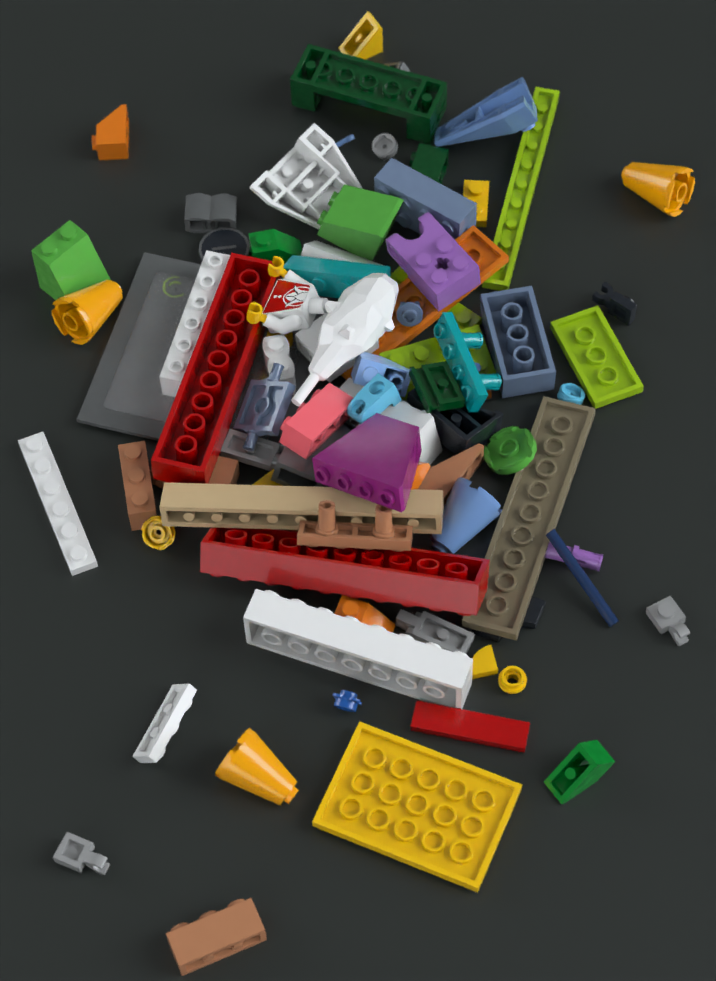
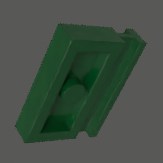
[409,361,465,413]

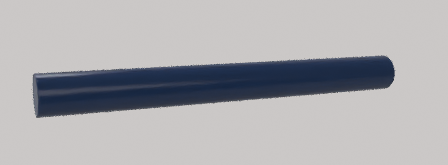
[546,529,619,627]

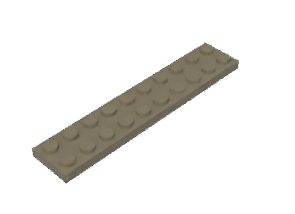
[462,396,595,641]

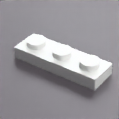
[132,684,197,763]

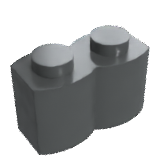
[184,193,237,233]

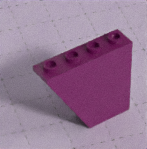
[312,413,422,513]

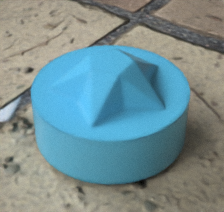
[557,383,585,405]

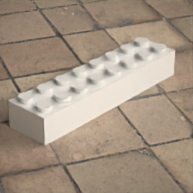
[243,589,473,709]

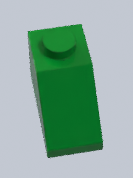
[248,229,302,264]
[544,740,615,804]

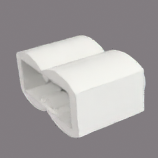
[262,334,296,395]

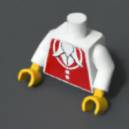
[246,256,328,334]

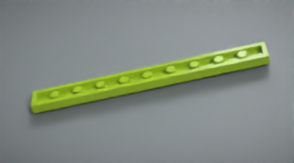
[482,87,560,291]

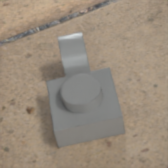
[646,595,690,646]
[53,832,110,875]

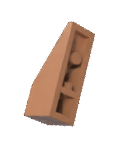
[418,443,484,507]

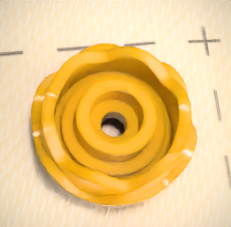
[141,516,176,550]

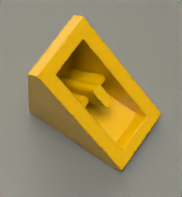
[339,12,383,59]

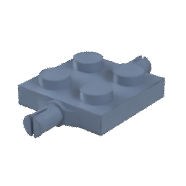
[233,363,296,451]

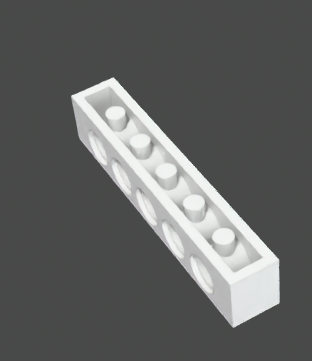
[159,250,230,397]

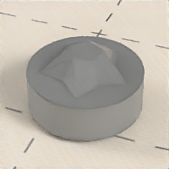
[372,133,398,160]

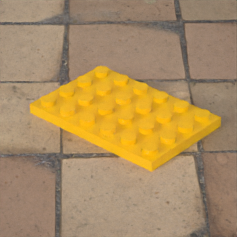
[312,721,522,893]

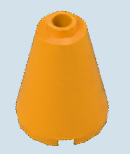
[621,162,695,217]
[51,280,123,345]
[215,728,299,805]

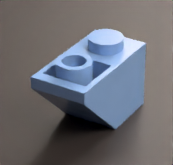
[351,352,411,397]

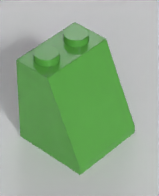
[317,185,404,261]
[31,220,110,300]

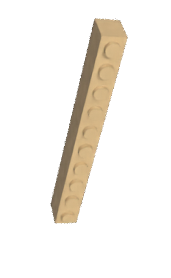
[159,483,443,534]

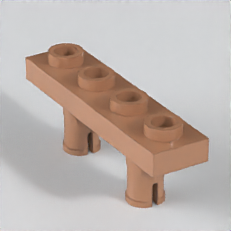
[297,500,413,552]

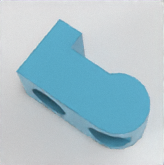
[347,373,402,424]

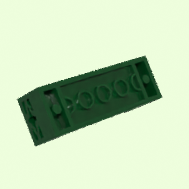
[290,44,447,144]

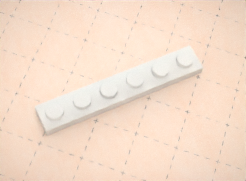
[18,432,98,576]

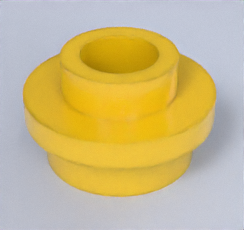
[498,666,527,694]

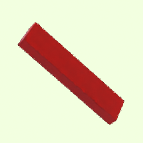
[411,700,530,753]

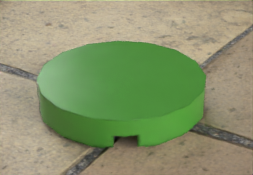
[484,426,537,475]

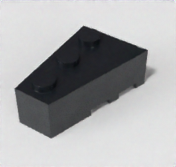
[407,388,504,455]

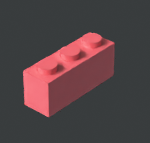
[279,382,353,459]

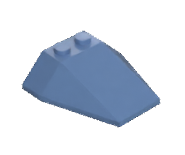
[434,77,538,147]

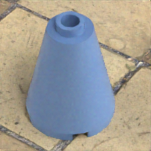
[430,477,502,554]

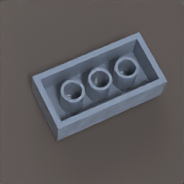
[374,158,477,240]
[480,286,556,398]

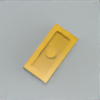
[463,180,489,227]

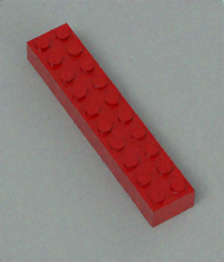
[151,253,282,484]
[200,527,490,616]

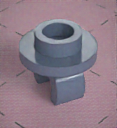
[396,301,423,327]

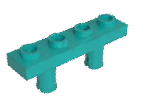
[433,312,502,412]

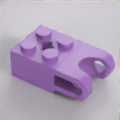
[385,212,481,311]

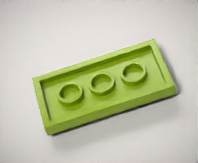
[550,305,644,409]
[379,324,496,402]

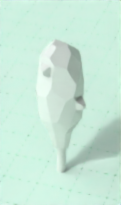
[291,273,399,406]

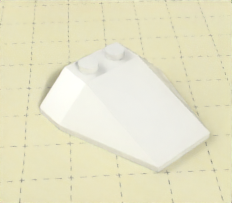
[250,123,363,229]

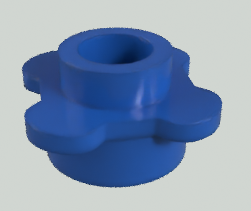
[332,690,362,712]

